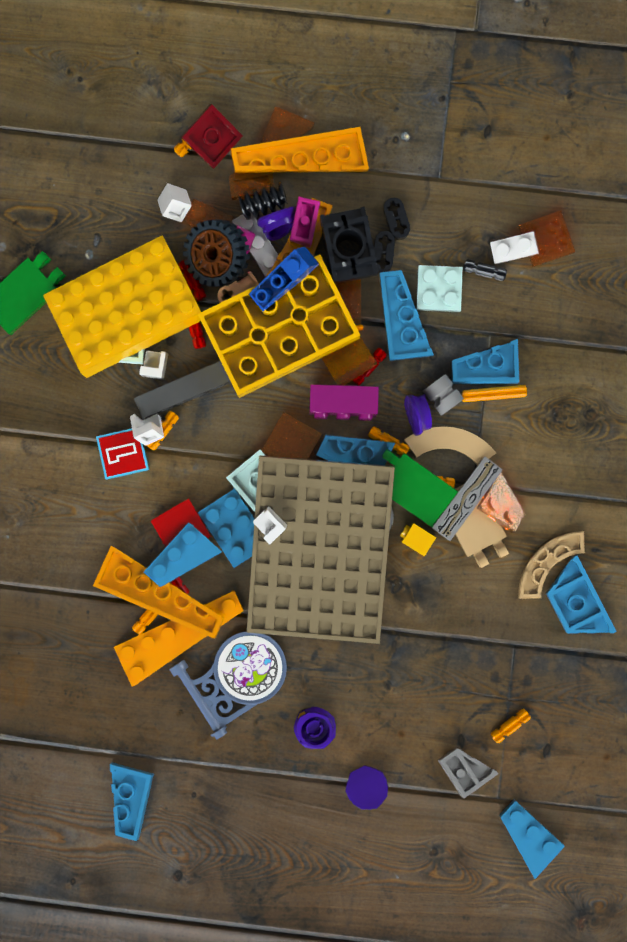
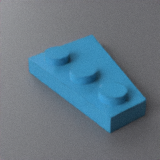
[451,339,519,384]
[316,434,395,465]
[144,523,222,587]
[110,763,154,841]
[499,799,565,879]

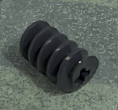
[238,181,288,220]

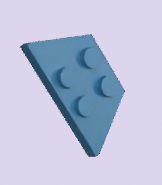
[546,555,617,633]

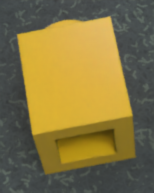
[400,523,436,557]

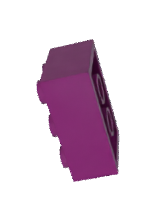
[310,385,379,421]

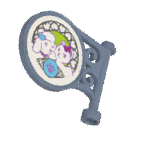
[169,631,287,740]

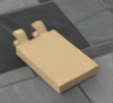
[444,484,509,568]

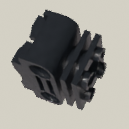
[320,206,378,284]

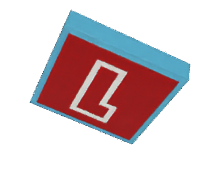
[96,428,150,480]

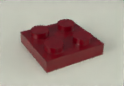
[181,104,243,169]

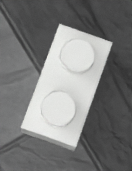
[490,231,539,264]

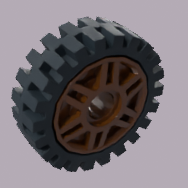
[183,219,250,287]

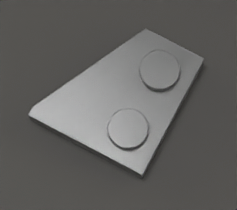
[438,747,498,799]

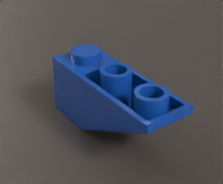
[249,247,319,311]

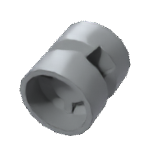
[423,374,464,416]

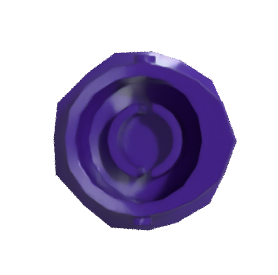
[257,206,296,241]
[404,394,432,436]
[293,706,336,749]
[345,765,388,810]

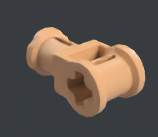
[217,271,259,303]

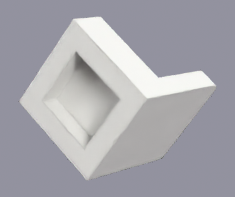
[158,183,192,222]
[140,351,168,380]
[130,414,164,446]
[253,506,287,545]

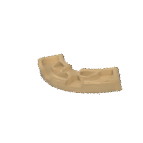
[404,427,496,466]
[518,531,585,599]

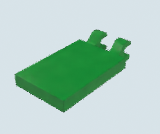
[0,251,66,335]
[382,449,458,527]

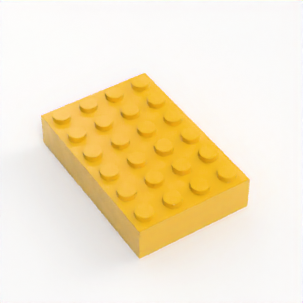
[43,235,201,378]
[198,254,360,398]

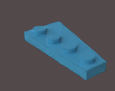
[379,270,434,361]

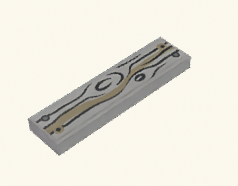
[432,457,503,541]

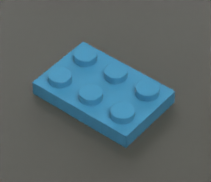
[198,488,255,568]

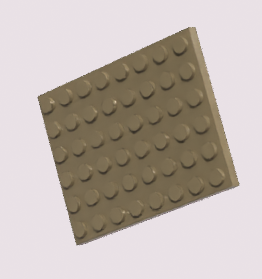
[247,455,395,644]

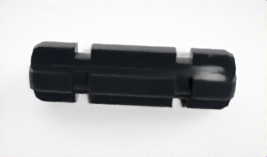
[463,259,507,281]

